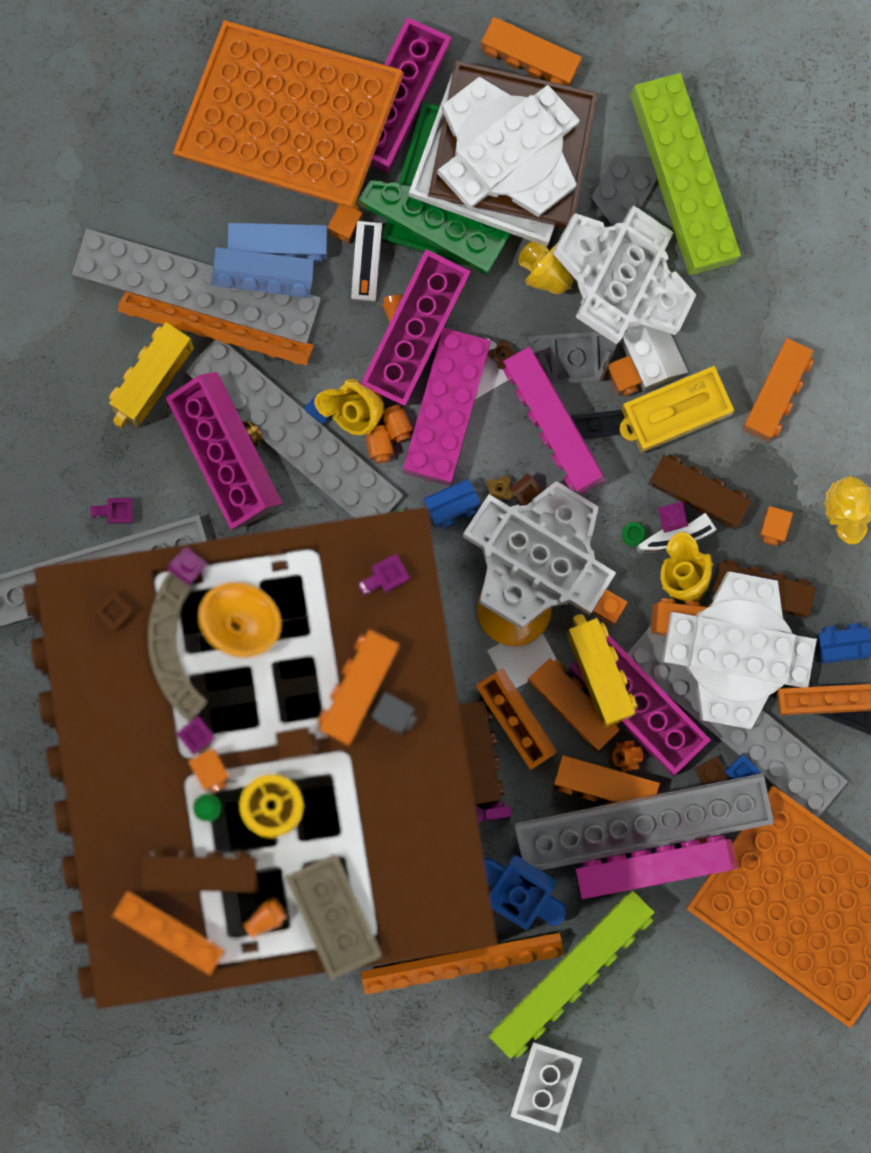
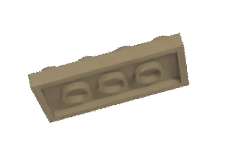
[285,853,382,980]

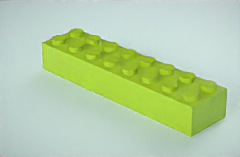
[630,73,741,276]
[487,891,655,1059]

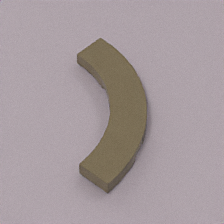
[148,571,208,723]

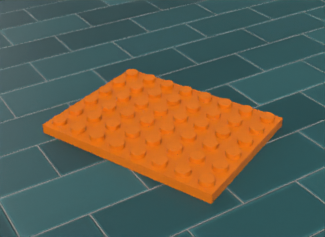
[173,20,404,209]
[685,785,871,1029]

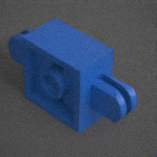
[483,854,567,930]

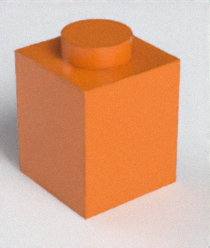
[327,205,363,244]
[606,355,642,397]
[758,506,793,547]
[592,590,627,626]
[188,748,230,794]

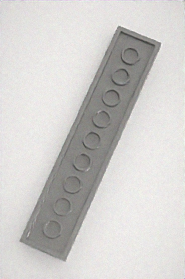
[72,229,321,344]
[185,339,403,518]
[0,515,207,628]
[627,626,848,817]
[515,773,774,870]

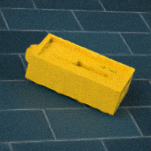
[109,322,194,428]
[619,365,734,453]
[566,614,637,728]

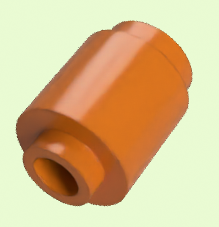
[382,405,414,443]
[365,425,394,464]

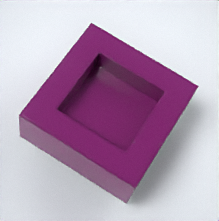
[658,501,688,533]
[167,547,207,586]
[176,716,216,756]

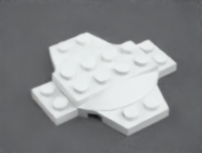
[437,77,580,217]
[553,205,696,344]
[462,481,616,629]
[661,572,817,729]

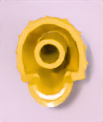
[518,241,575,294]
[314,378,384,436]
[824,475,871,545]
[660,532,713,602]

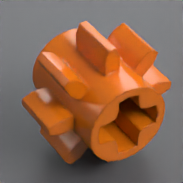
[612,740,643,772]

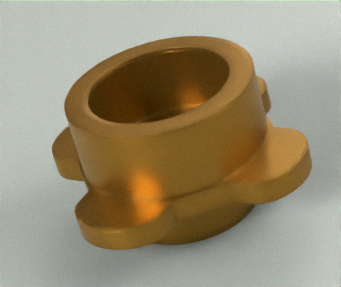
[243,420,263,446]
[486,476,513,500]

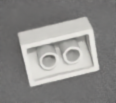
[620,324,688,393]
[510,1042,582,1132]

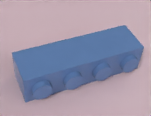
[228,223,328,263]
[211,247,314,298]

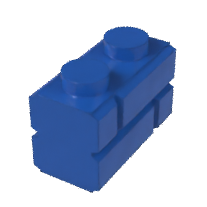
[423,478,481,529]
[816,623,871,664]

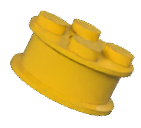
[240,774,303,837]

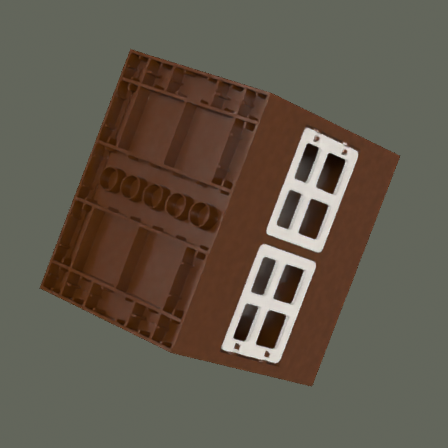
[23,507,497,1009]

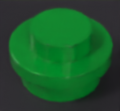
[621,522,647,547]
[193,794,221,822]

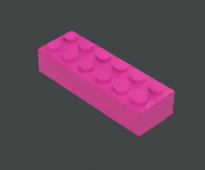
[370,17,451,174]
[361,249,471,406]
[403,328,491,486]
[503,347,606,494]
[166,372,283,530]
[568,635,711,777]
[576,835,738,899]

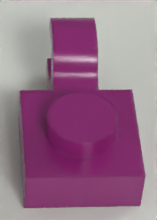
[90,498,133,524]
[359,554,410,595]
[475,802,512,823]

